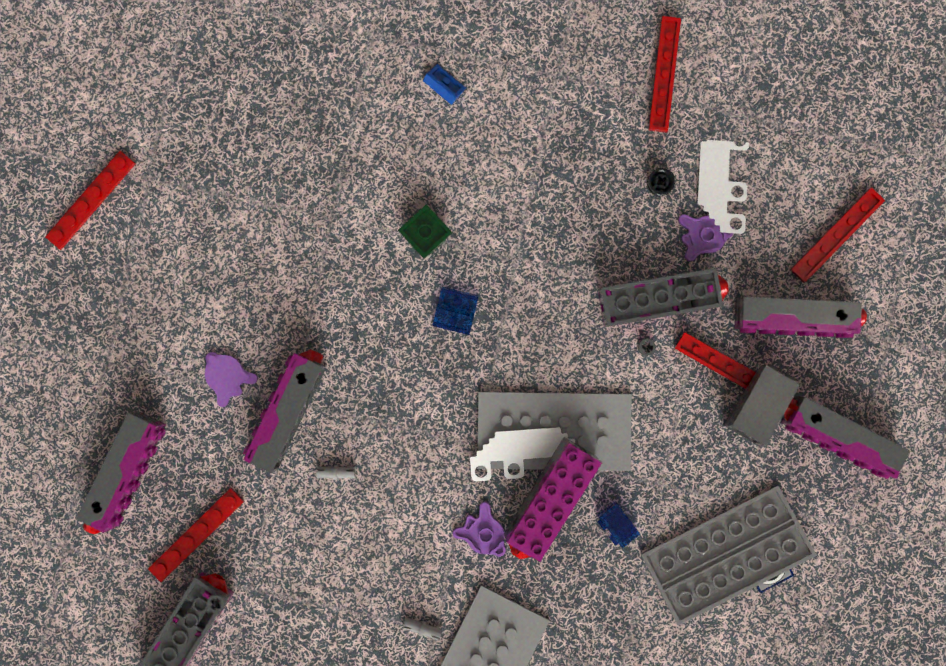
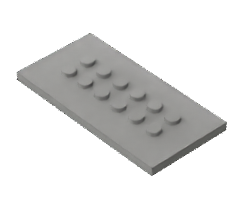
[477,392,632,471]
[641,486,817,626]
[440,585,550,666]

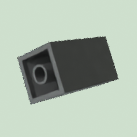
[723,364,800,446]

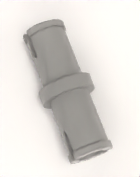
[316,465,356,480]
[403,617,443,641]

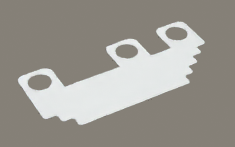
[698,140,749,234]
[470,427,575,481]

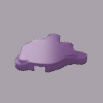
[678,214,734,262]
[205,352,258,407]
[453,502,506,557]

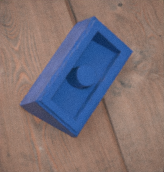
[423,64,466,105]

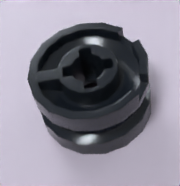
[647,168,675,196]

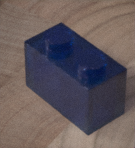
[597,501,641,548]

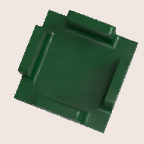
[398,204,452,259]

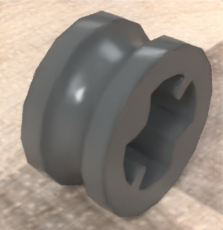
[638,339,656,356]
[207,593,227,613]

